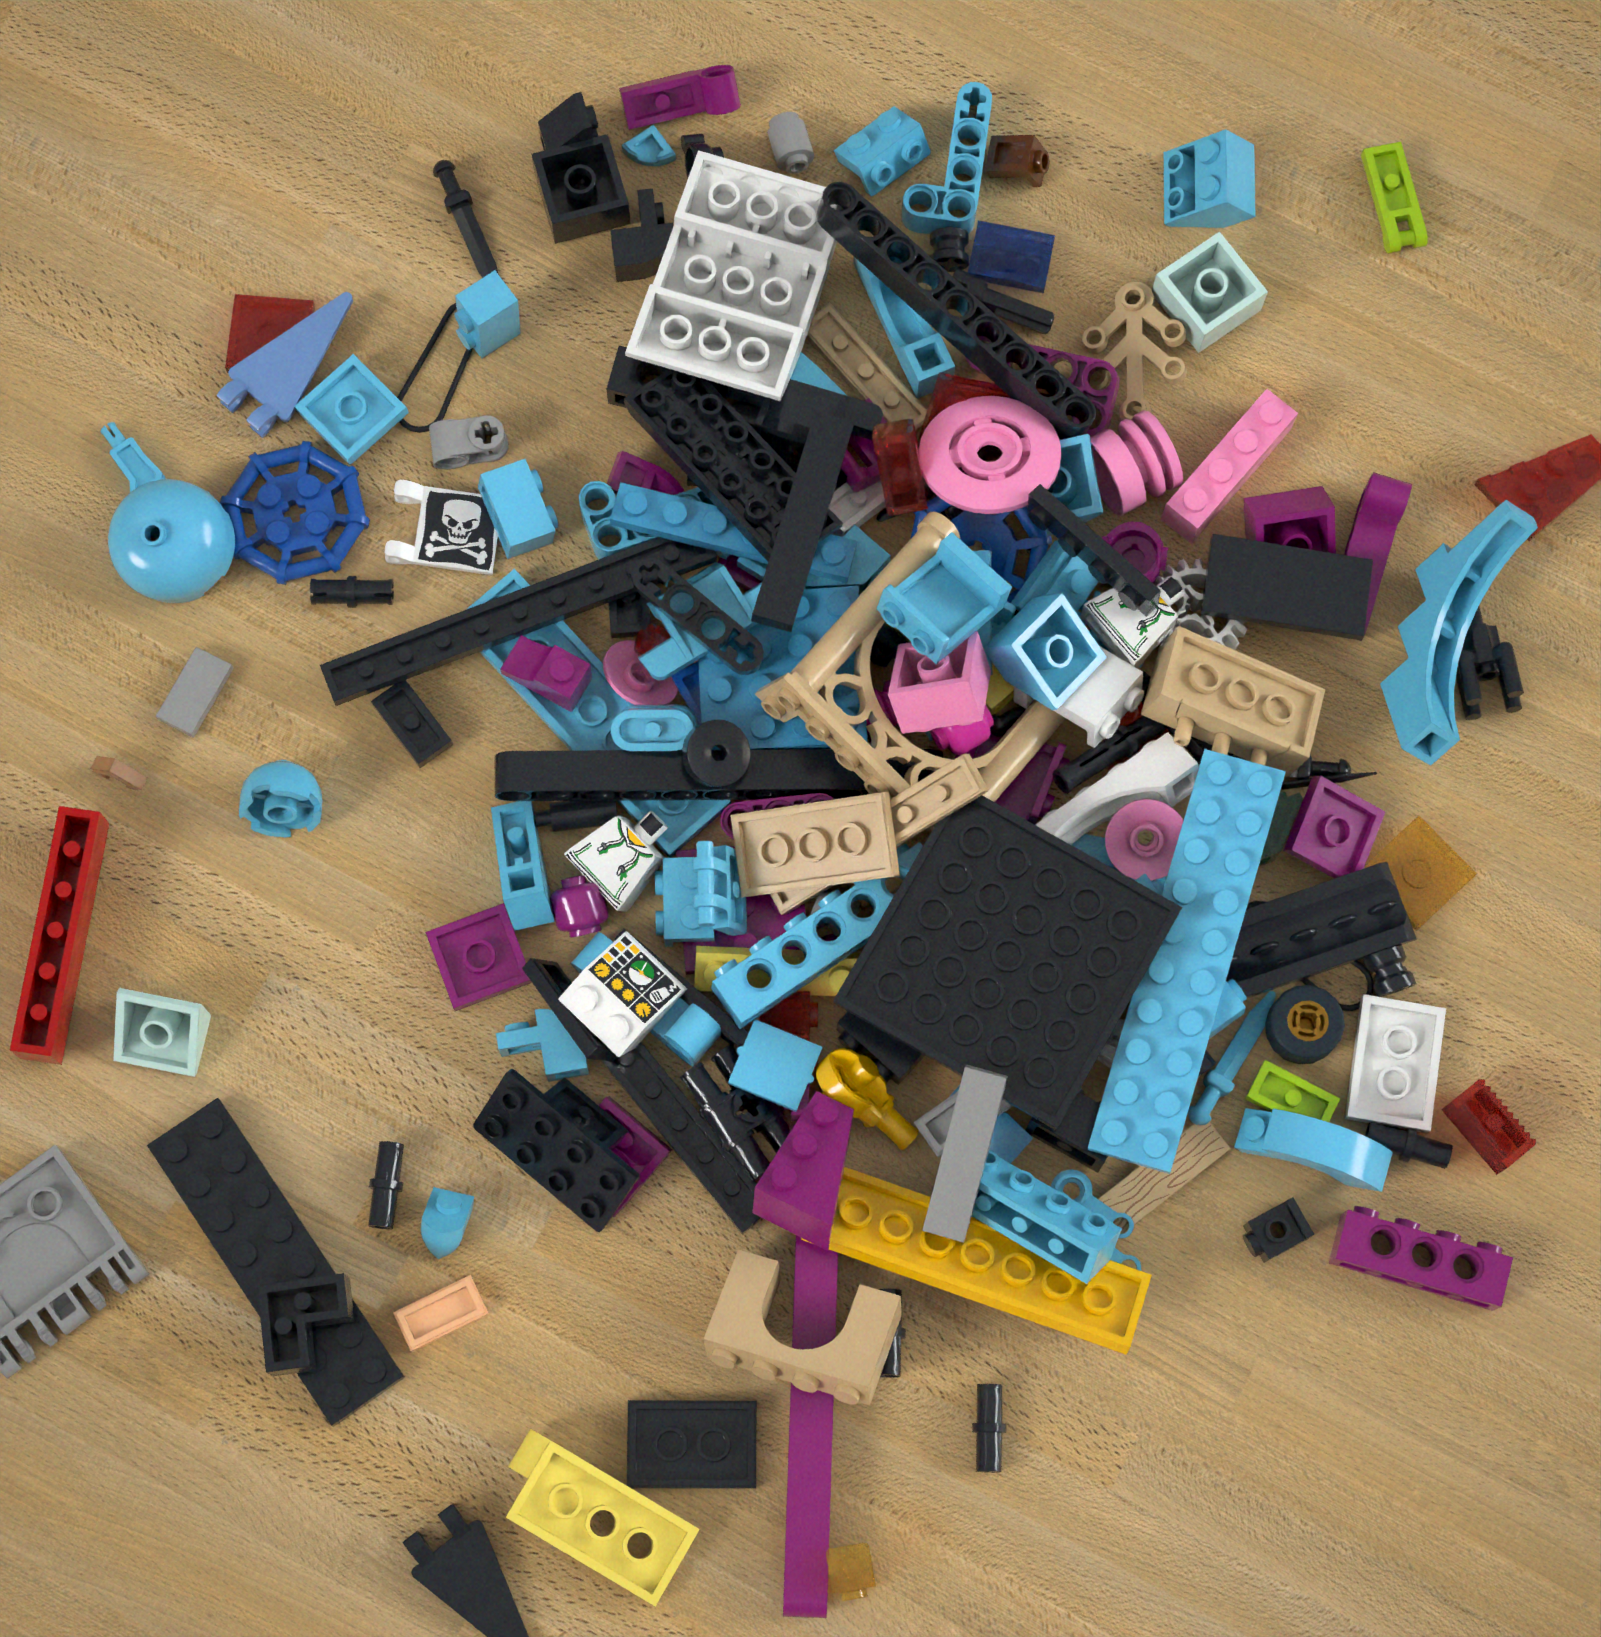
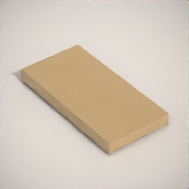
[731,792,900,898]

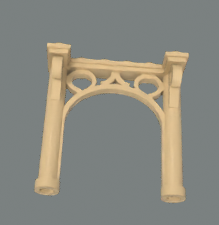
[755,512,1066,848]

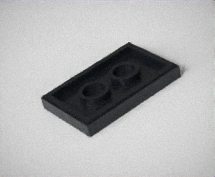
[627,1400,757,1489]

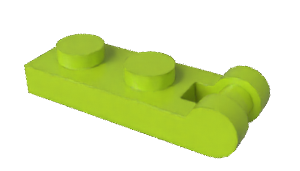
[1361,141,1428,254]

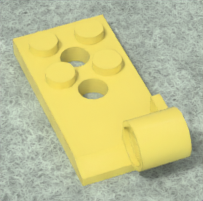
[506,1429,700,1606]

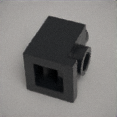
[1243,1197,1314,1263]

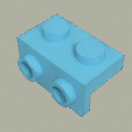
[834,106,931,196]
[655,857,714,947]

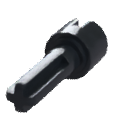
[953,268,1054,334]

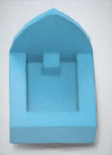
[421,1187,474,1259]

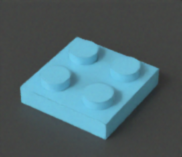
[294,354,409,465]

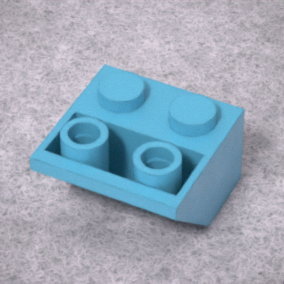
[1163,129,1255,228]

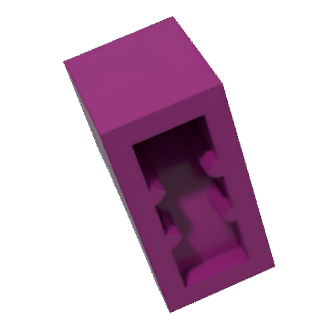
[500,635,592,712]

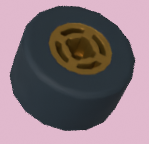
[1265,985,1345,1064]

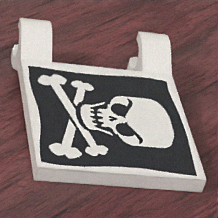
[385,480,498,575]

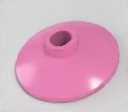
[603,640,678,705]
[1105,799,1183,881]

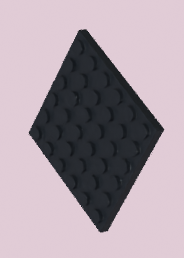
[833,795,1183,1131]

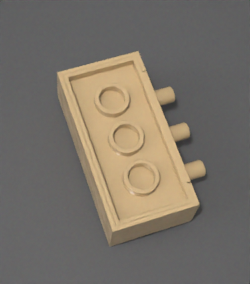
[1141,626,1325,777]

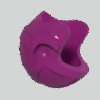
[1102,521,1169,583]

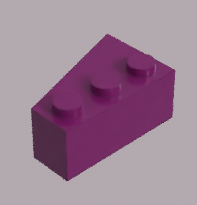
[753,1091,854,1251]

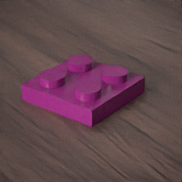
[1283,776,1385,879]
[426,903,532,1011]

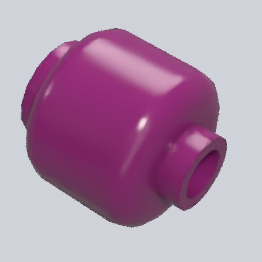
[550,875,609,938]

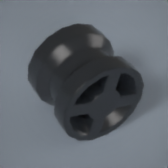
[930,227,969,272]

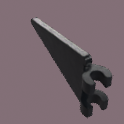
[402,1503,529,1637]

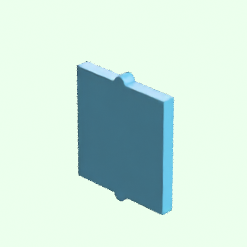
[728,1019,823,1112]

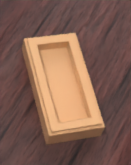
[393,1275,490,1352]

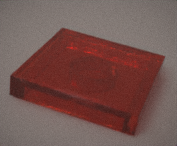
[225,294,315,373]

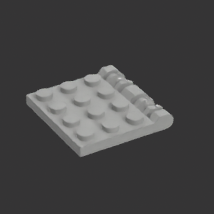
[0,1145,149,1379]

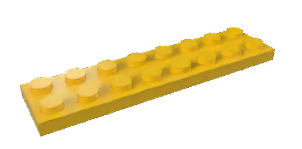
[801,1167,1152,1355]

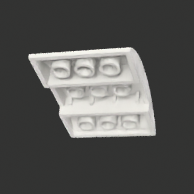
[625,150,844,401]

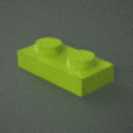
[1245,1060,1340,1122]

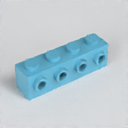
[972,1150,1122,1284]

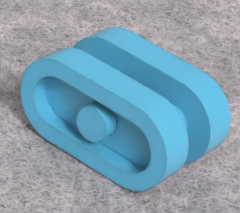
[611,704,698,751]

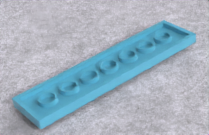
[466,568,731,858]

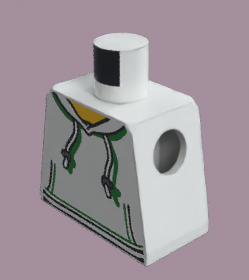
[1080,576,1184,668]
[564,811,668,912]

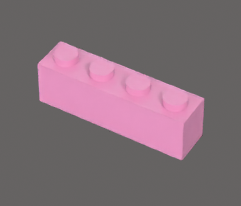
[1160,389,1298,544]

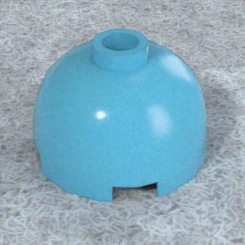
[239,760,322,837]

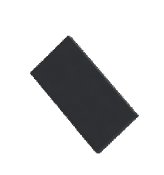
[1201,534,1373,641]

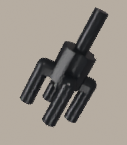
[1456,606,1524,720]

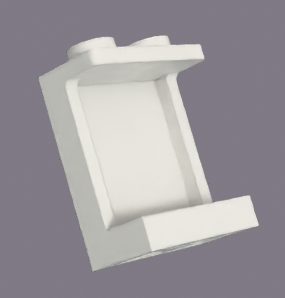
[1014,646,1144,748]

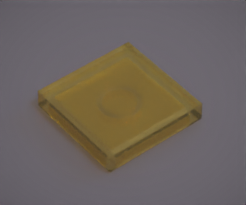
[1364,815,1477,931]

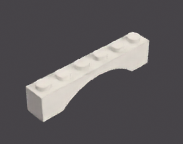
[1036,732,1199,845]

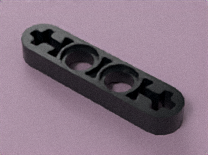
[631,557,764,675]

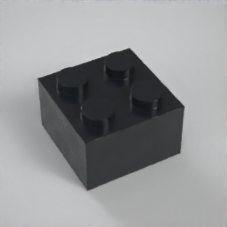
[531,134,631,244]

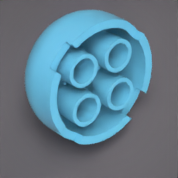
[108,479,235,603]

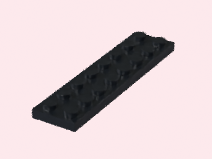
[147,1098,405,1427]

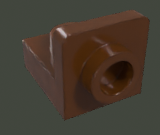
[984,135,1050,187]

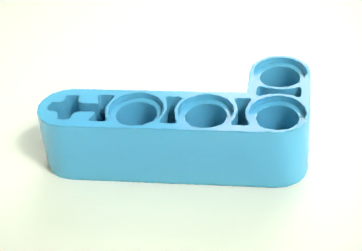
[901,82,992,234]
[579,481,714,559]
[571,932,721,1067]

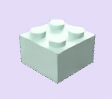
[1152,231,1268,353]

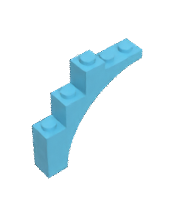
[1380,500,1538,766]

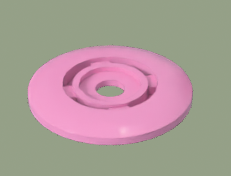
[919,396,1061,514]

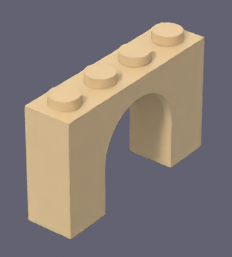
[703,1250,902,1405]

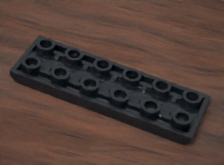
[624,369,843,562]
[1226,862,1417,999]

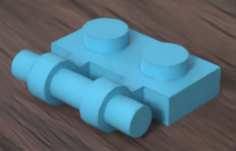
[693,841,747,936]

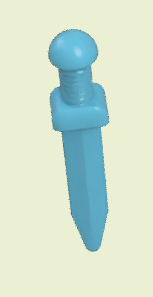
[1188,991,1276,1125]

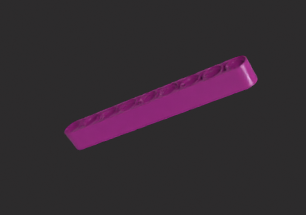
[783,1235,838,1618]

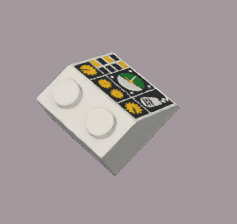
[558,931,687,1057]

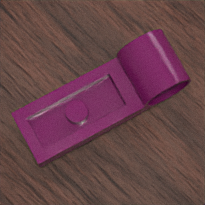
[619,65,741,130]

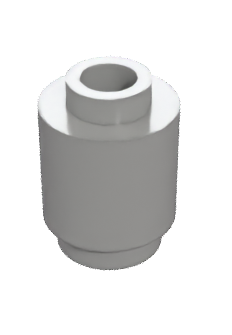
[767,112,815,174]

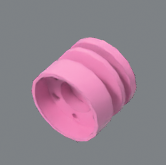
[1090,410,1183,516]

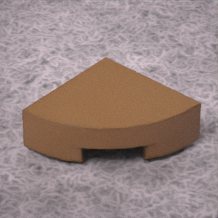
[90,756,148,791]

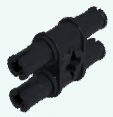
[680,1044,791,1182]

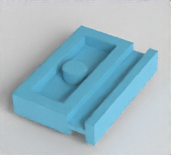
[1011,540,1099,613]

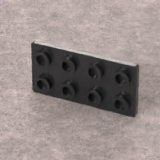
[473,1069,640,1232]

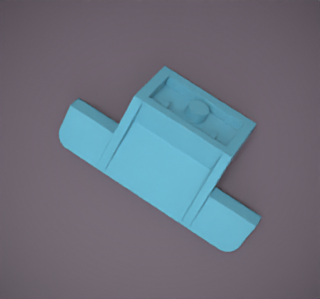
[638,562,762,680]

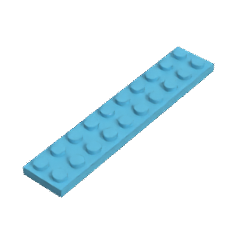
[1088,749,1286,1174]

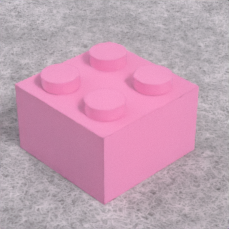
[888,631,991,734]

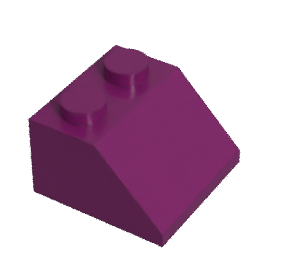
[1244,486,1336,554]

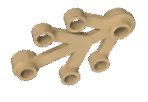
[1082,282,1187,421]

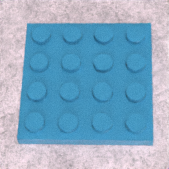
[698,586,868,750]

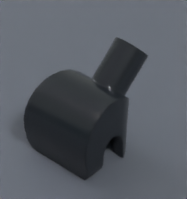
[870,622,908,667]

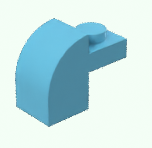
[496,1009,589,1082]

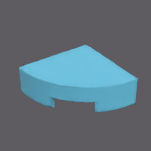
[622,125,676,166]

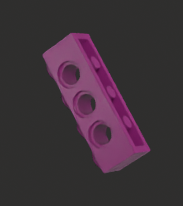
[1329,1206,1513,1311]

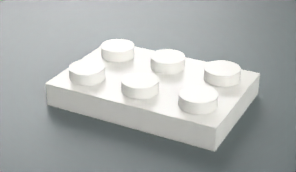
[1345,994,1446,1133]

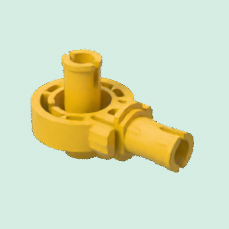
[815,1048,919,1150]

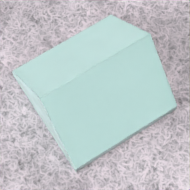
[113,988,211,1077]

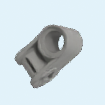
[429,415,509,469]

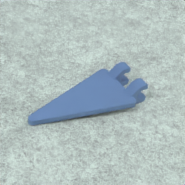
[217,292,353,438]

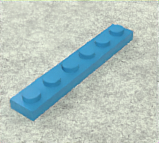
[610,482,857,583]

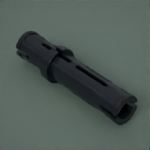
[1052,716,1165,794]

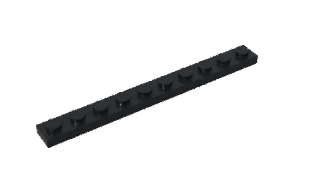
[320,537,717,706]

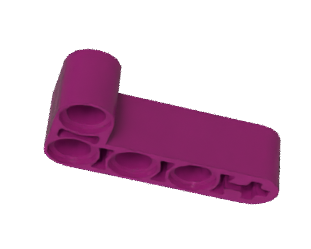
[965,336,1120,437]
[1344,472,1412,641]

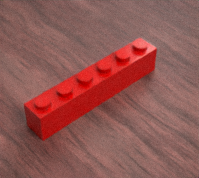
[10,806,109,1065]

